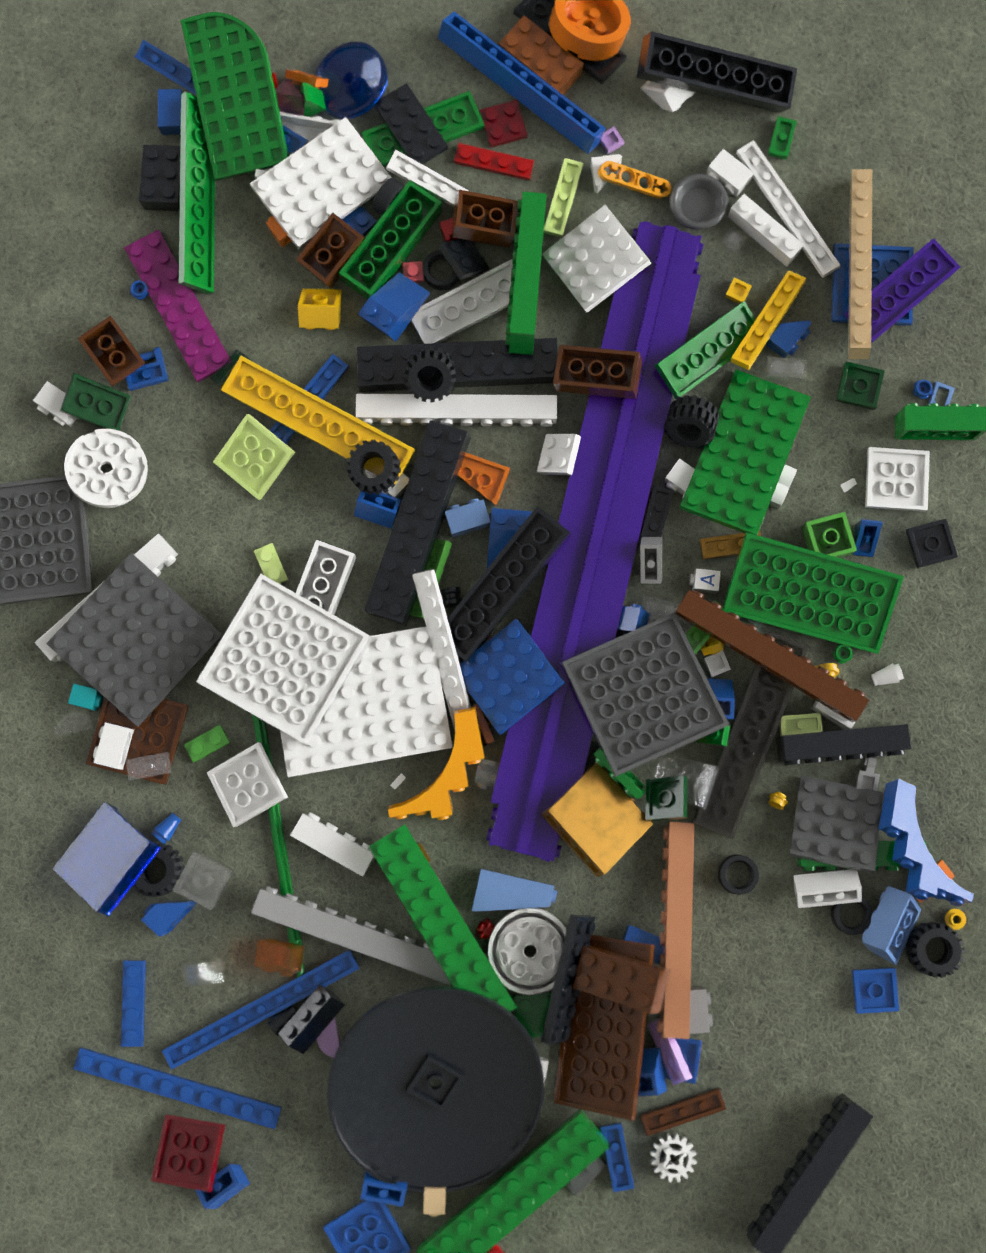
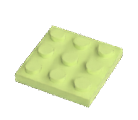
[213,414,295,500]

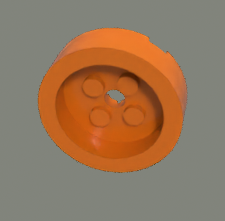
[549,0,631,61]

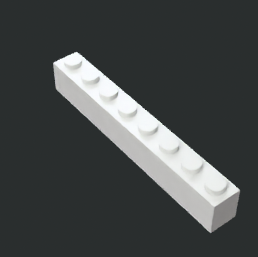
[34,533,178,662]

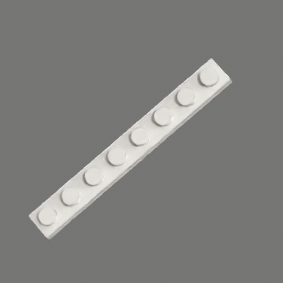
[737,140,840,278]
[412,569,471,731]

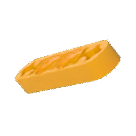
[598,161,671,199]

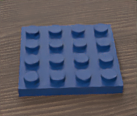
[831,243,914,326]
[460,619,565,735]

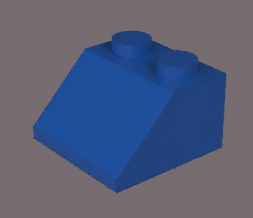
[141,900,197,937]

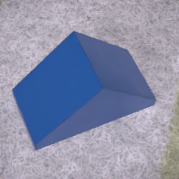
[853,519,883,557]

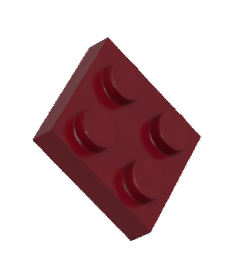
[480,99,528,148]

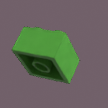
[801,512,857,558]

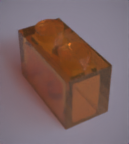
[254,938,305,976]

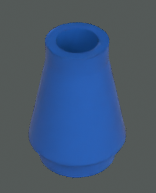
[152,813,182,844]

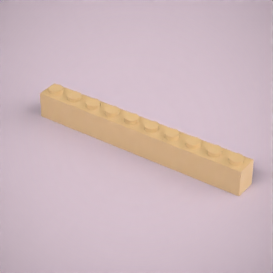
[848,169,872,359]

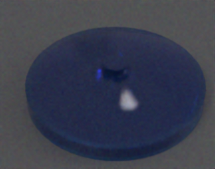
[315,42,388,119]

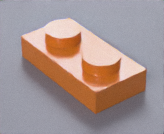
[285,69,329,89]

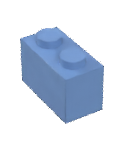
[445,499,491,538]

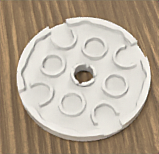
[64,429,148,508]

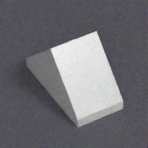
[590,154,622,194]

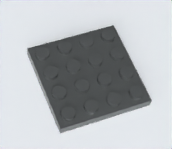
[789,776,884,873]

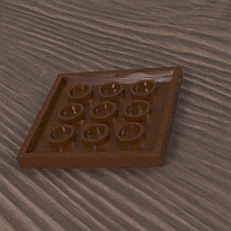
[86,698,189,785]

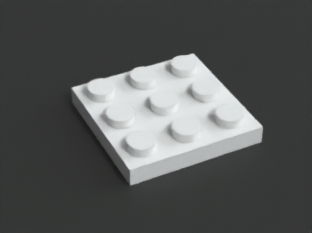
[865,447,930,512]
[207,743,288,827]

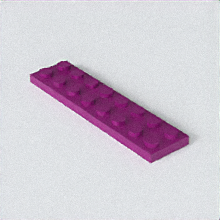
[124,229,233,382]

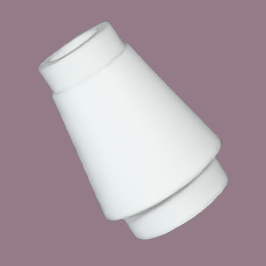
[871,663,904,686]

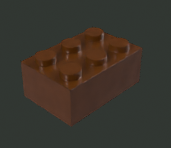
[451,189,518,248]

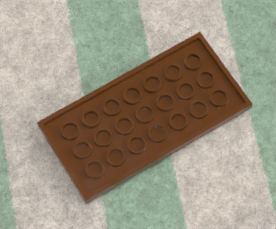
[554,935,655,1121]

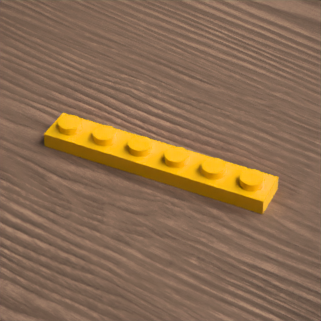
[731,270,806,370]

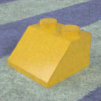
[298,288,342,330]

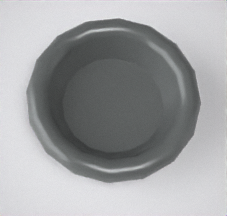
[670,173,728,230]

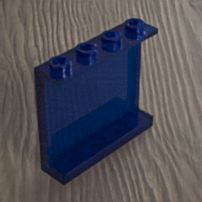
[53,802,161,916]

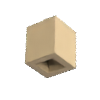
[423,1186,446,1217]

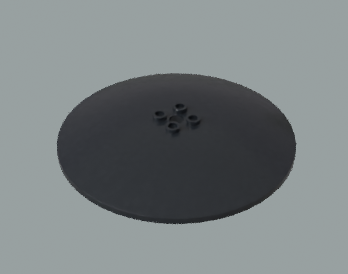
[327,986,544,1193]

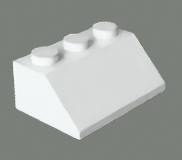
[641,81,695,112]

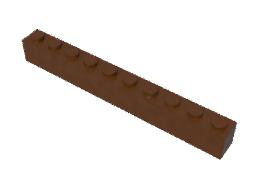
[674,590,869,722]

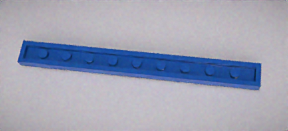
[135,40,309,154]
[162,950,360,1070]
[74,1047,282,1129]

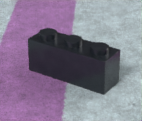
[278,984,345,1054]

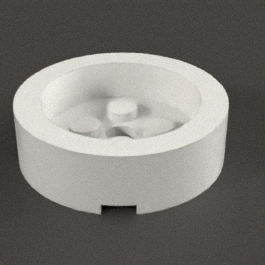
[488,908,567,995]

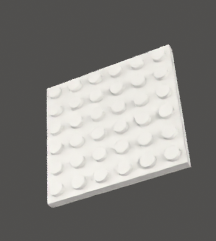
[196,574,369,744]

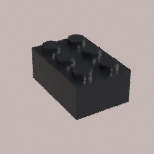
[139,145,180,212]

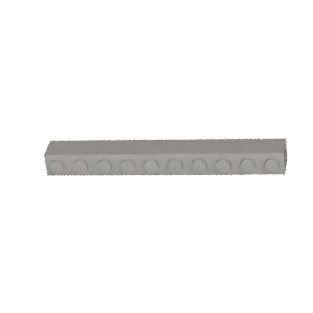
[251,886,450,985]

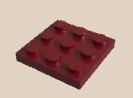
[151,1114,226,1192]

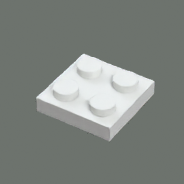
[537,434,581,475]

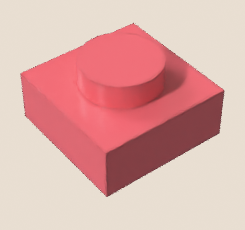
[403,261,424,283]

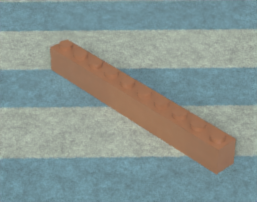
[657,822,694,1039]

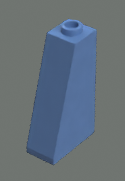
[472,869,557,912]

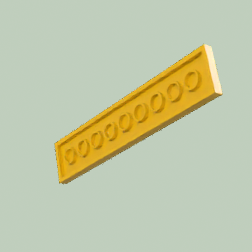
[221,356,415,485]

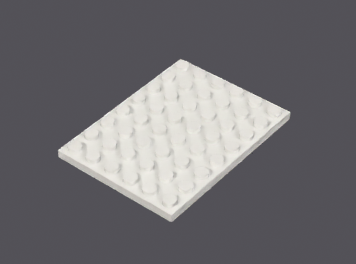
[280,626,453,777]

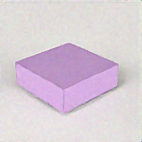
[600,127,624,154]

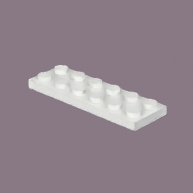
[411,259,513,344]

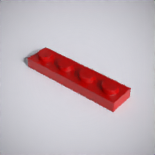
[454,143,534,181]

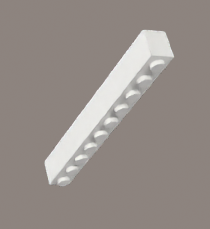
[356,394,557,427]

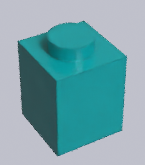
[68,684,103,711]

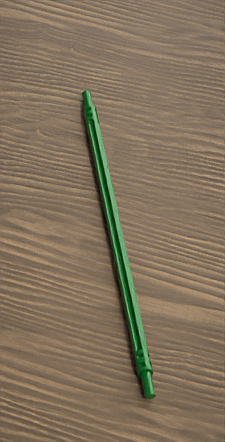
[252,714,305,980]

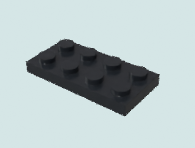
[374,83,448,165]

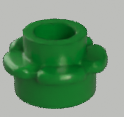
[832,644,853,664]

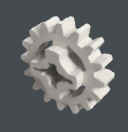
[650,1133,697,1182]

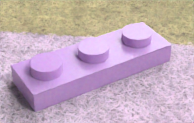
[647,1018,692,1085]

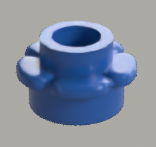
[130,280,149,300]
[913,380,933,399]

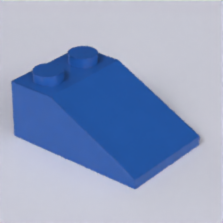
[358,272,430,342]
[487,508,532,568]

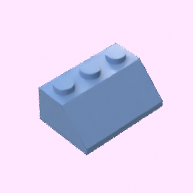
[862,886,921,966]

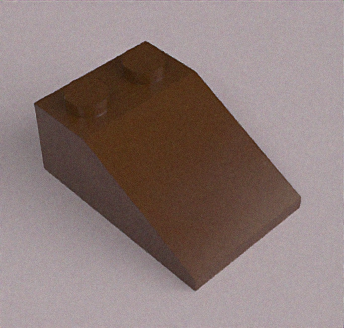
[296,212,364,289]
[78,315,146,387]

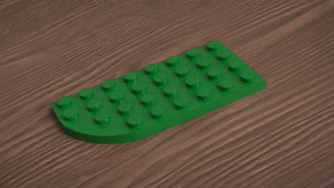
[180,12,289,181]

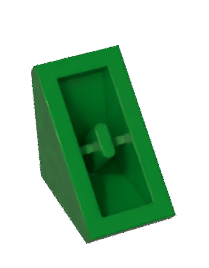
[297,83,326,117]

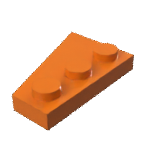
[458,452,510,507]

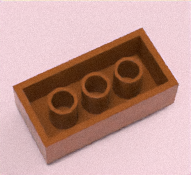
[499,16,583,95]

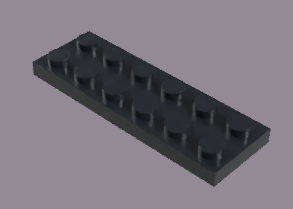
[513,0,627,85]
[541,915,595,1044]

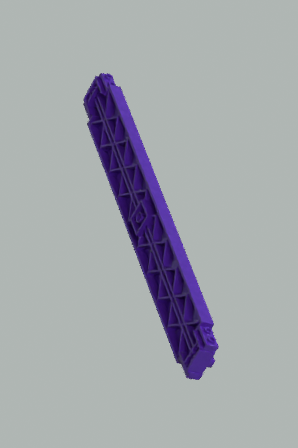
[486,221,704,862]

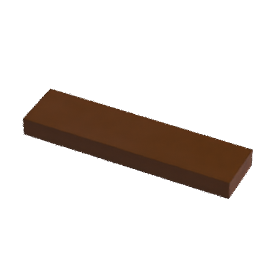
[639,1088,726,1136]

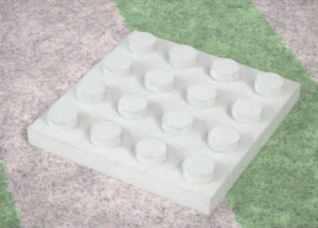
[542,205,651,313]

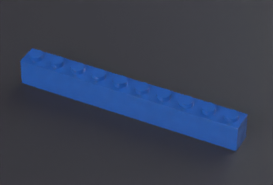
[438,12,606,154]

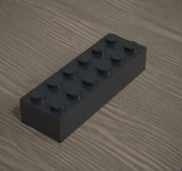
[776,724,911,766]

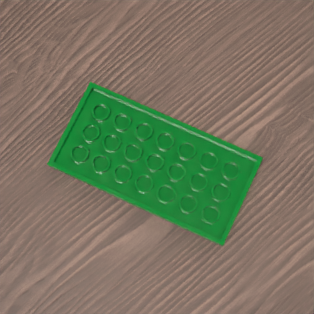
[679,369,811,535]
[722,532,904,654]

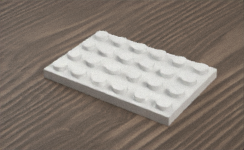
[250,117,392,249]

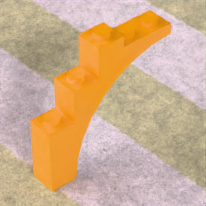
[388,707,484,820]

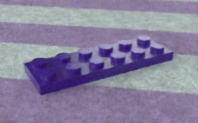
[843,238,960,344]

